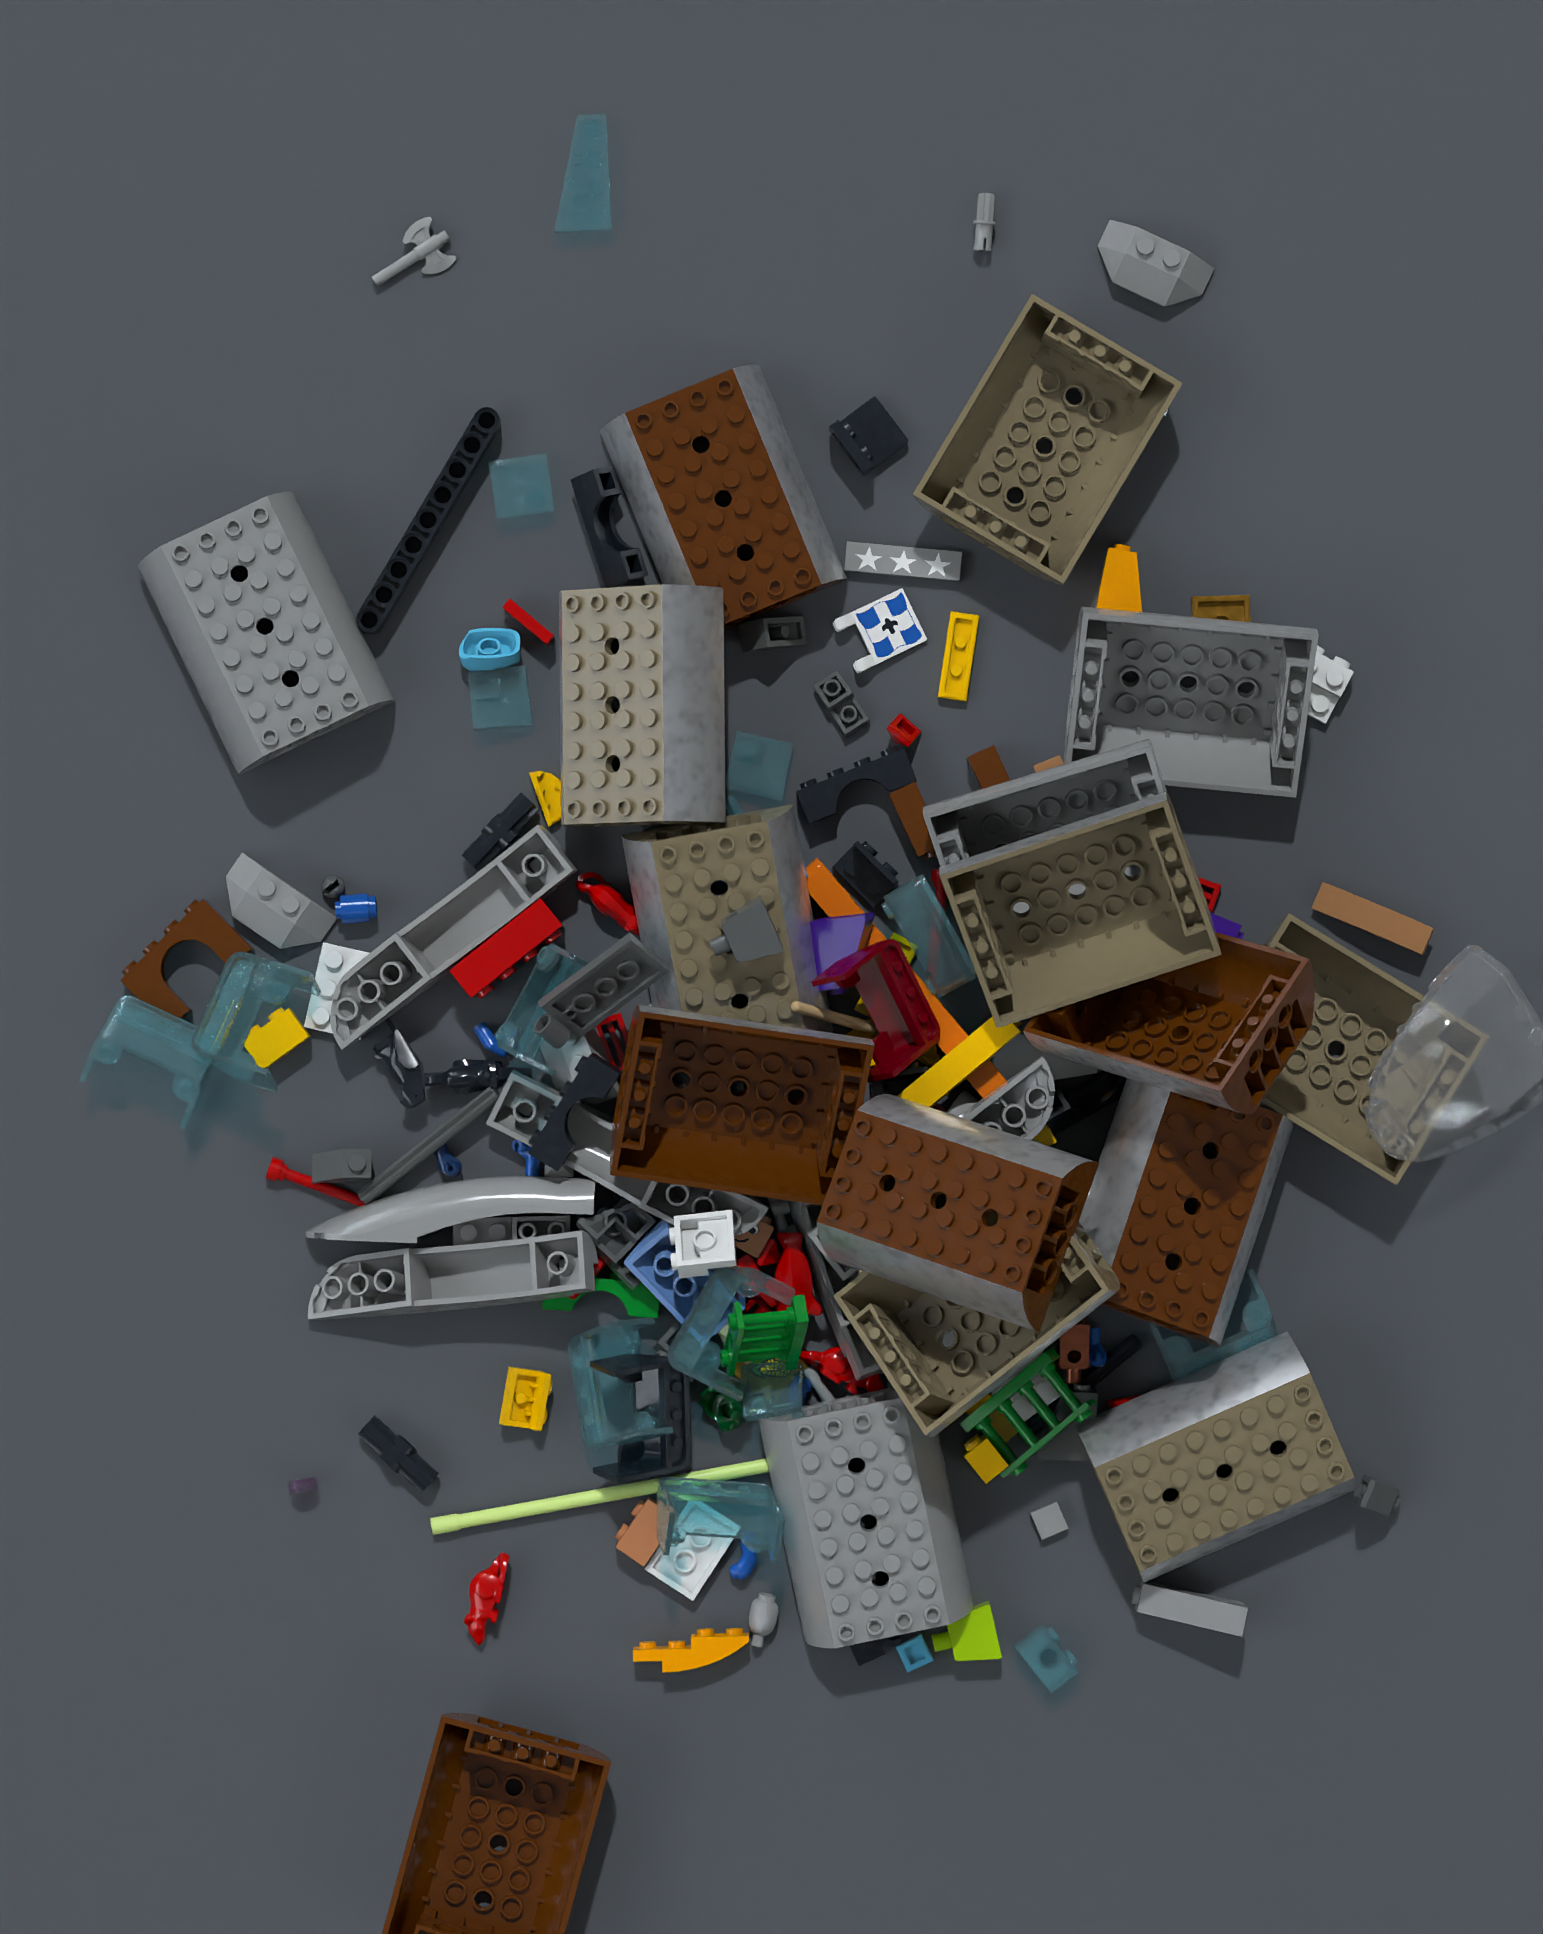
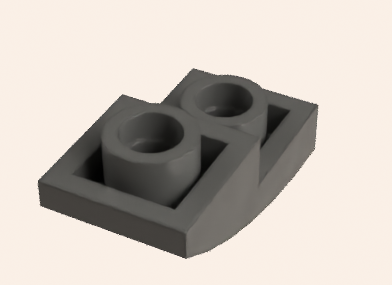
[813,670,870,738]

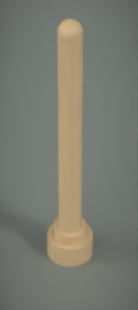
[791,1001,879,1035]

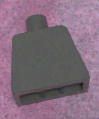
[709,895,784,962]

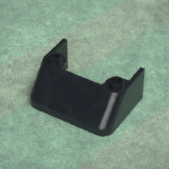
[590,1354,691,1484]

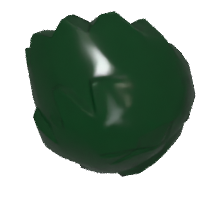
[700,1382,751,1432]

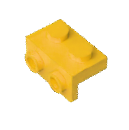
[499,1366,552,1431]

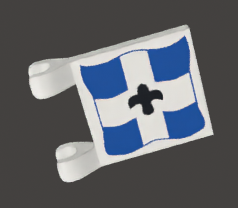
[833,588,927,673]

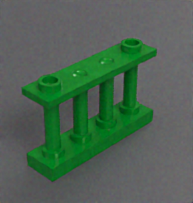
[720,1295,809,1377]
[960,1348,1097,1478]

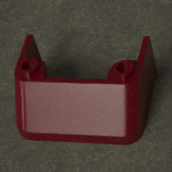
[811,939,940,1083]

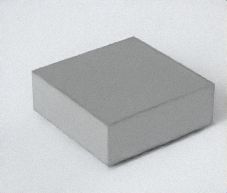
[1030,1501,1069,1540]

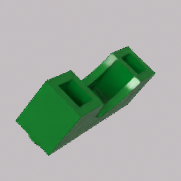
[542,1273,660,1318]

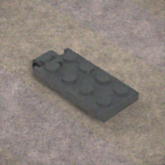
[533,933,669,1049]

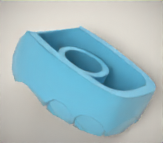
[459,628,521,671]

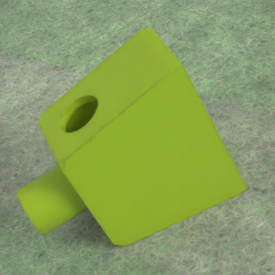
[931,1601,1002,1661]

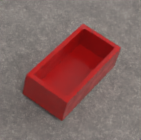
[449,898,564,999]

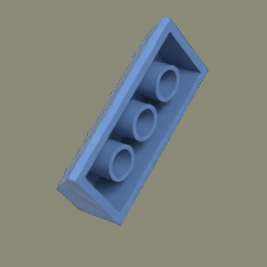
[624,1219,745,1345]

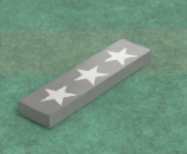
[844,541,962,582]

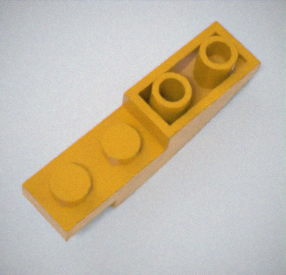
[633,1628,749,1673]

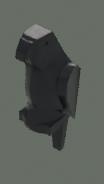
[373,1017,426,1108]
[424,1059,532,1094]

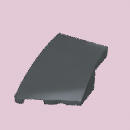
[576,1203,656,1291]

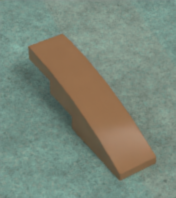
[1312,882,1434,955]

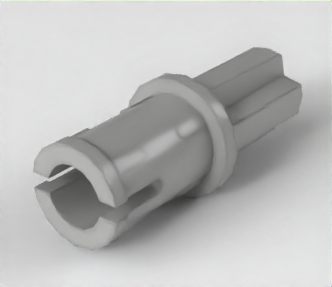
[973,193,996,251]

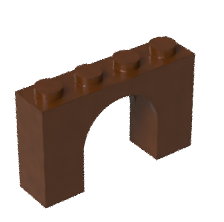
[888,745,1010,860]
[120,899,254,1030]

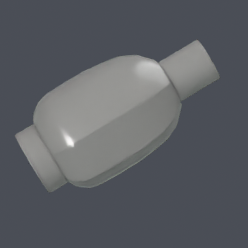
[748,1593,778,1647]

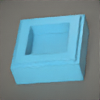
[895,1633,934,1673]

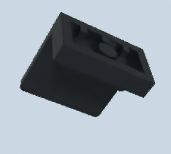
[829,396,909,477]
[833,840,899,907]
[869,1062,928,1098]

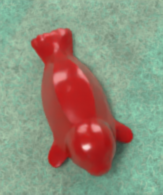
[774,1232,823,1316]

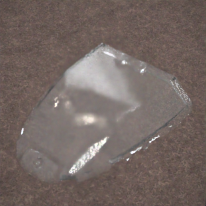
[1364,945,1543,1162]

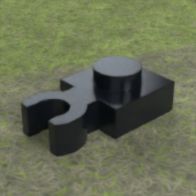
[850,1637,902,1666]

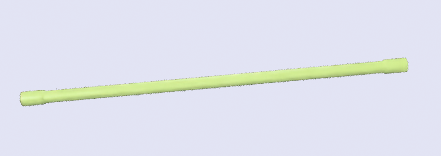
[430,1458,769,1535]

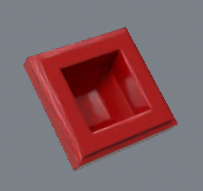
[886,713,921,747]
[756,1237,781,1266]

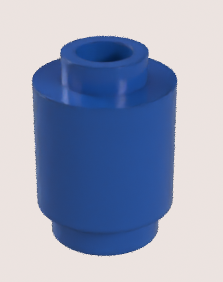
[335,893,378,924]

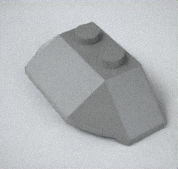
[1097,220,1214,307]
[226,852,337,949]
[535,1012,619,1105]

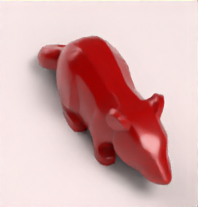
[576,872,640,936]
[799,1347,884,1395]
[464,1553,510,1645]

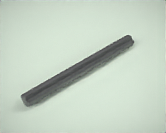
[357,1087,499,1204]

